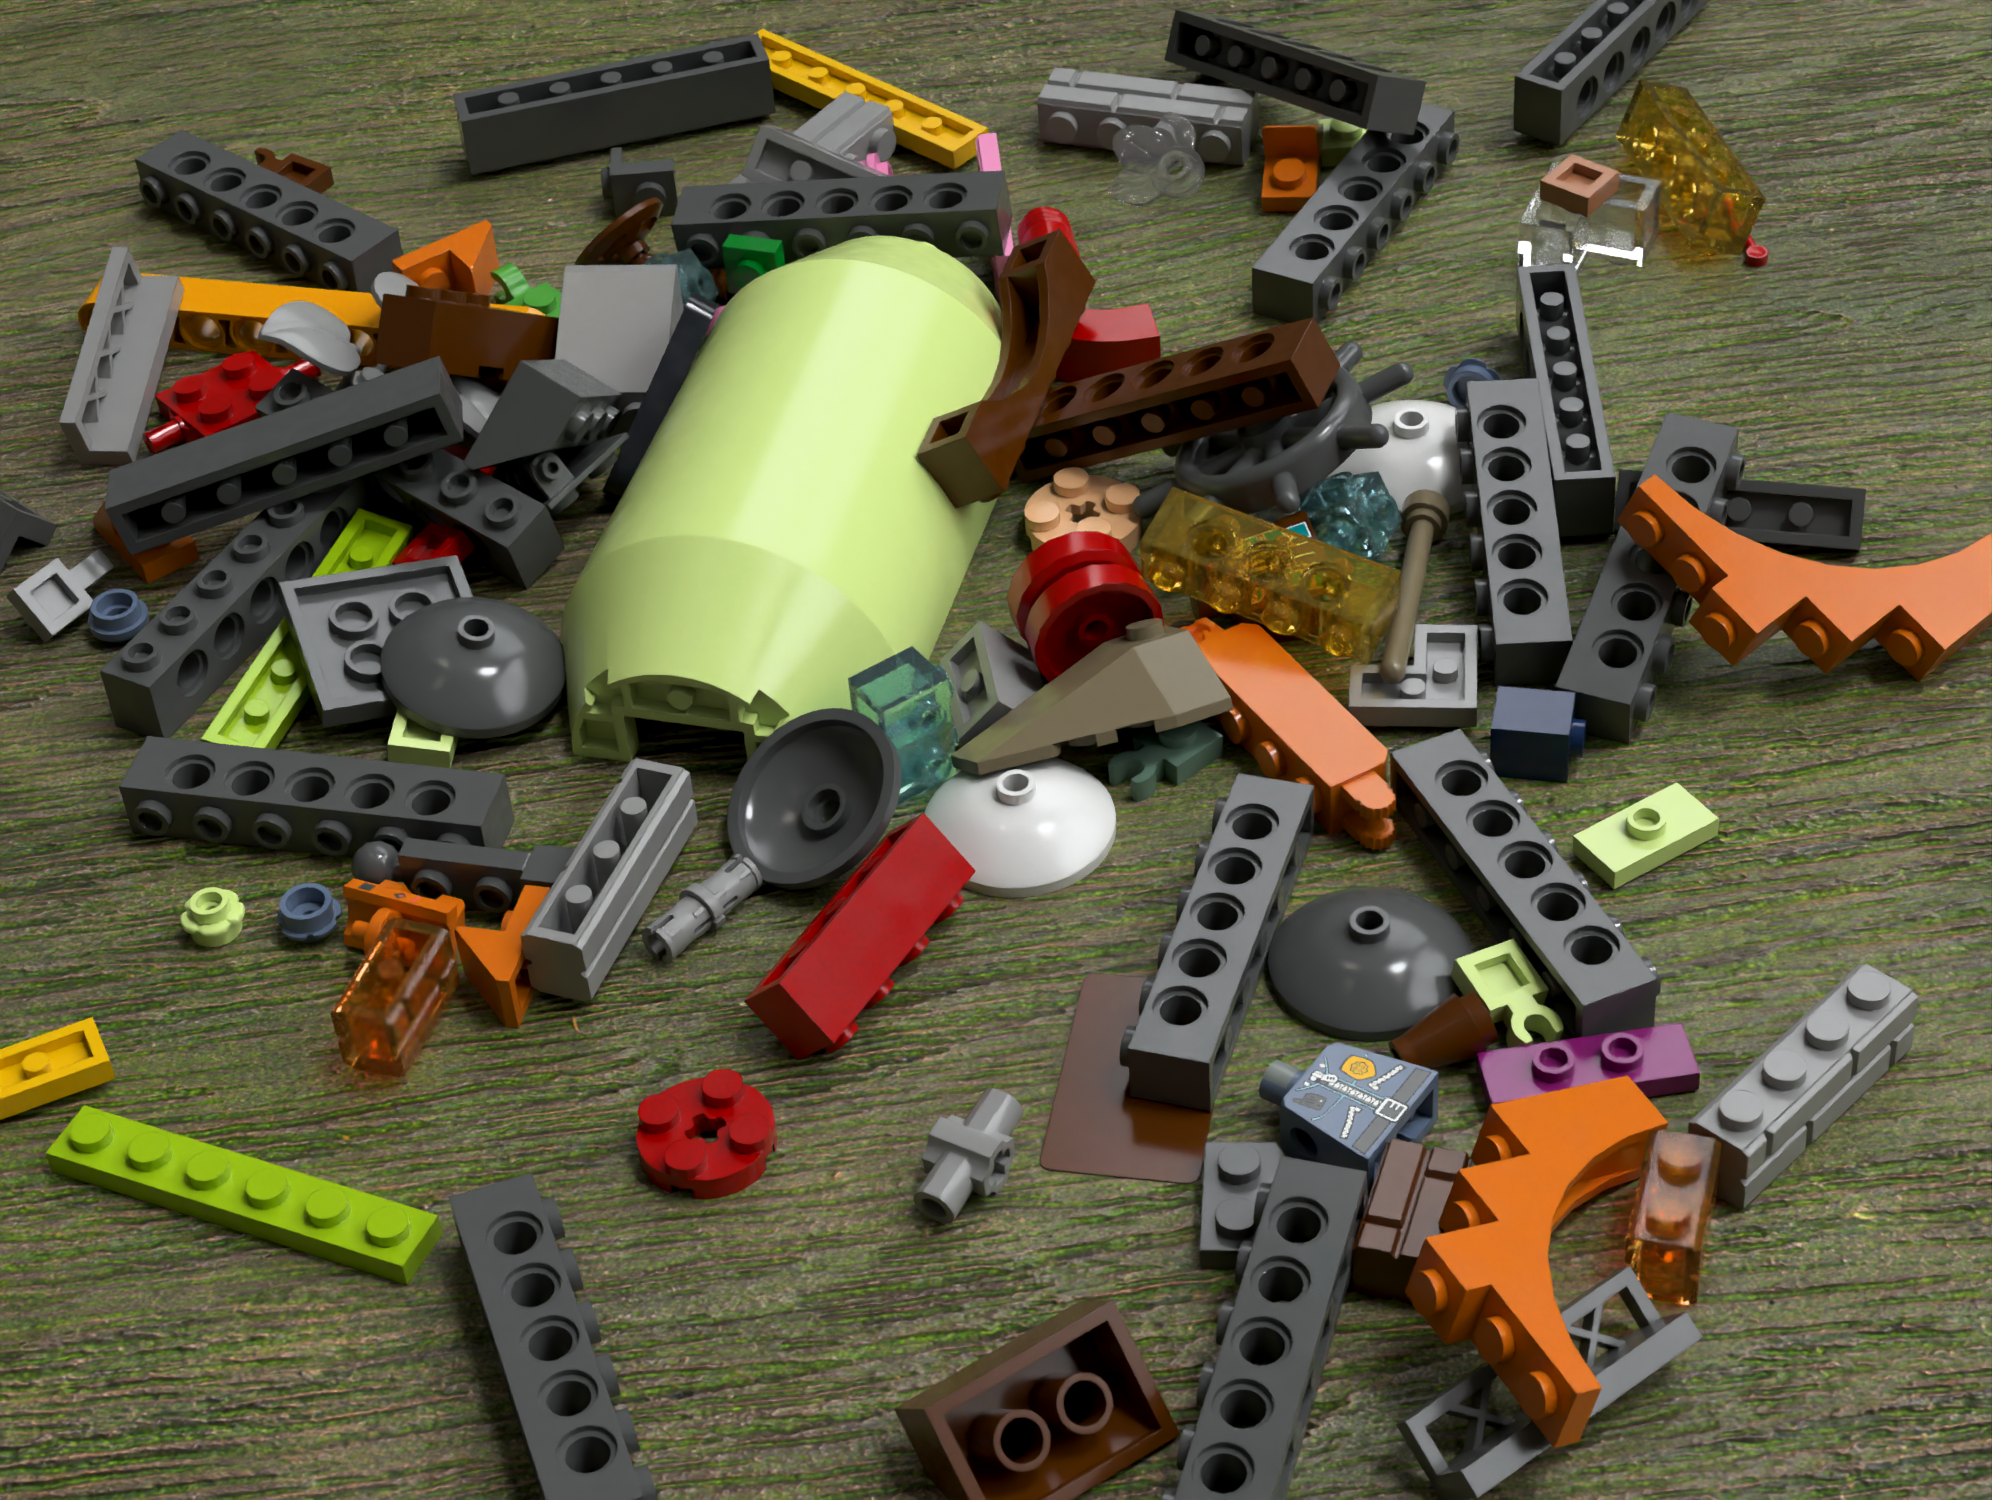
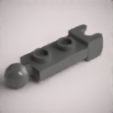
[351,838,575,914]

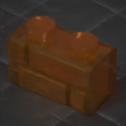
[331,917,460,1078]
[1624,1129,1722,1306]

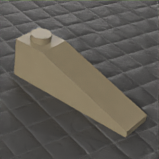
[950,618,1233,775]

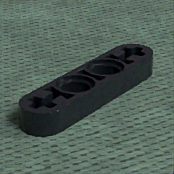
[602,292,718,500]

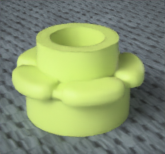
[180,887,245,947]

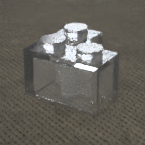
[1518,162,1661,276]

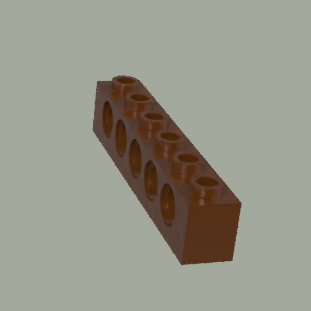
[1014,317,1341,483]

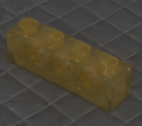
[1616,80,1766,256]
[1140,487,1402,664]

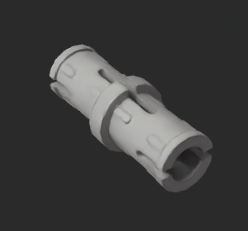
[641,854,763,963]

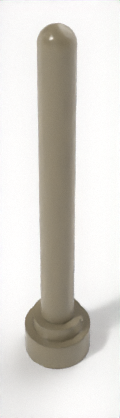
[1380,490,1451,684]

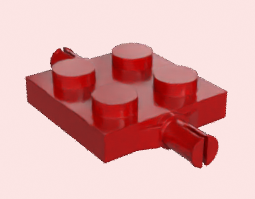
[143,350,321,455]

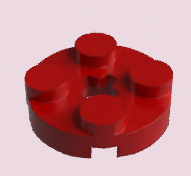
[636,1069,778,1199]

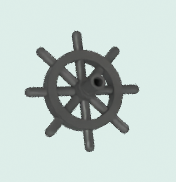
[1132,341,1414,543]

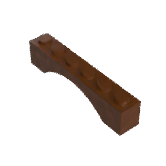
[917,229,1096,509]

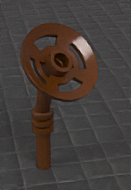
[575,197,737,301]

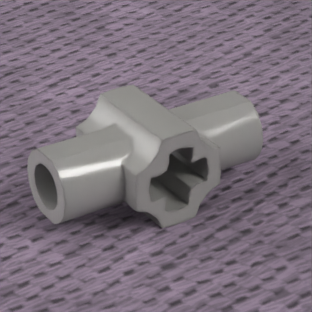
[913,1088,1024,1224]

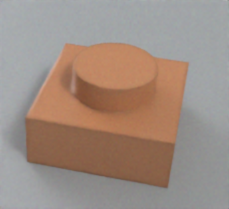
[1540,154,1619,217]

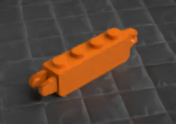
[1180,617,1396,851]

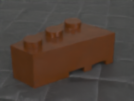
[374,285,559,381]

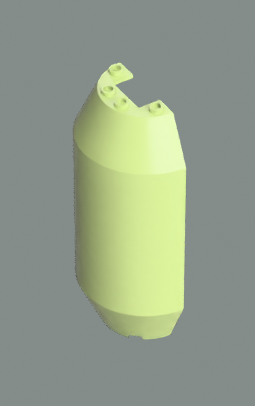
[560,236,1002,762]

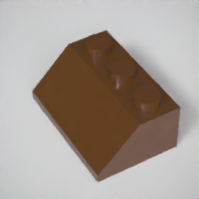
[894,1299,1180,1500]

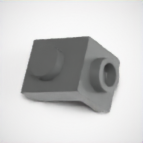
[601,147,679,219]

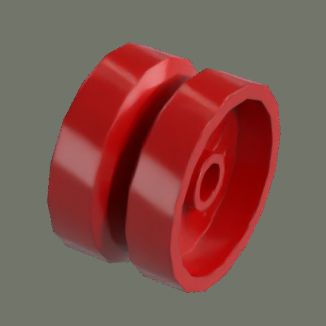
[1006,531,1165,682]

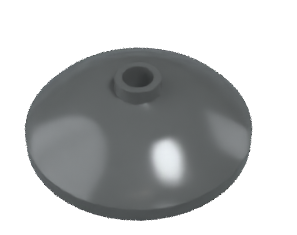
[380,597,566,738]
[727,708,901,890]
[1268,886,1471,1042]

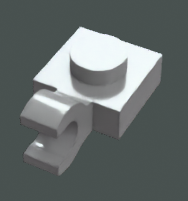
[7,549,114,643]

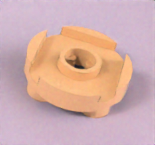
[1024,467,1143,552]

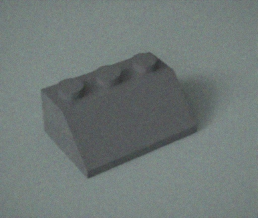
[463,359,623,470]

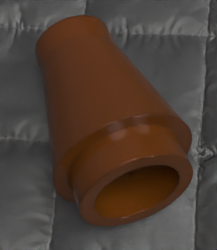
[1389,992,1498,1070]

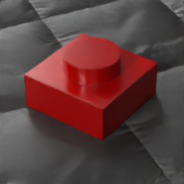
[392,522,475,565]

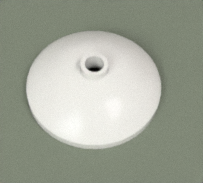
[1325,400,1473,520]
[924,757,1116,898]

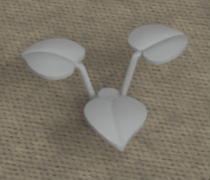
[258,272,500,439]

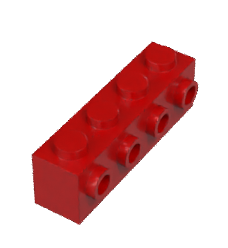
[744,813,976,1060]

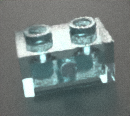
[848,646,959,805]

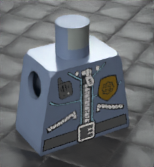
[1259,1042,1439,1199]

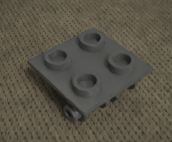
[491,432,630,515]

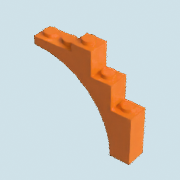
[1617,474,1992,682]
[1405,1075,1668,1448]

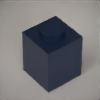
[1490,686,1586,783]

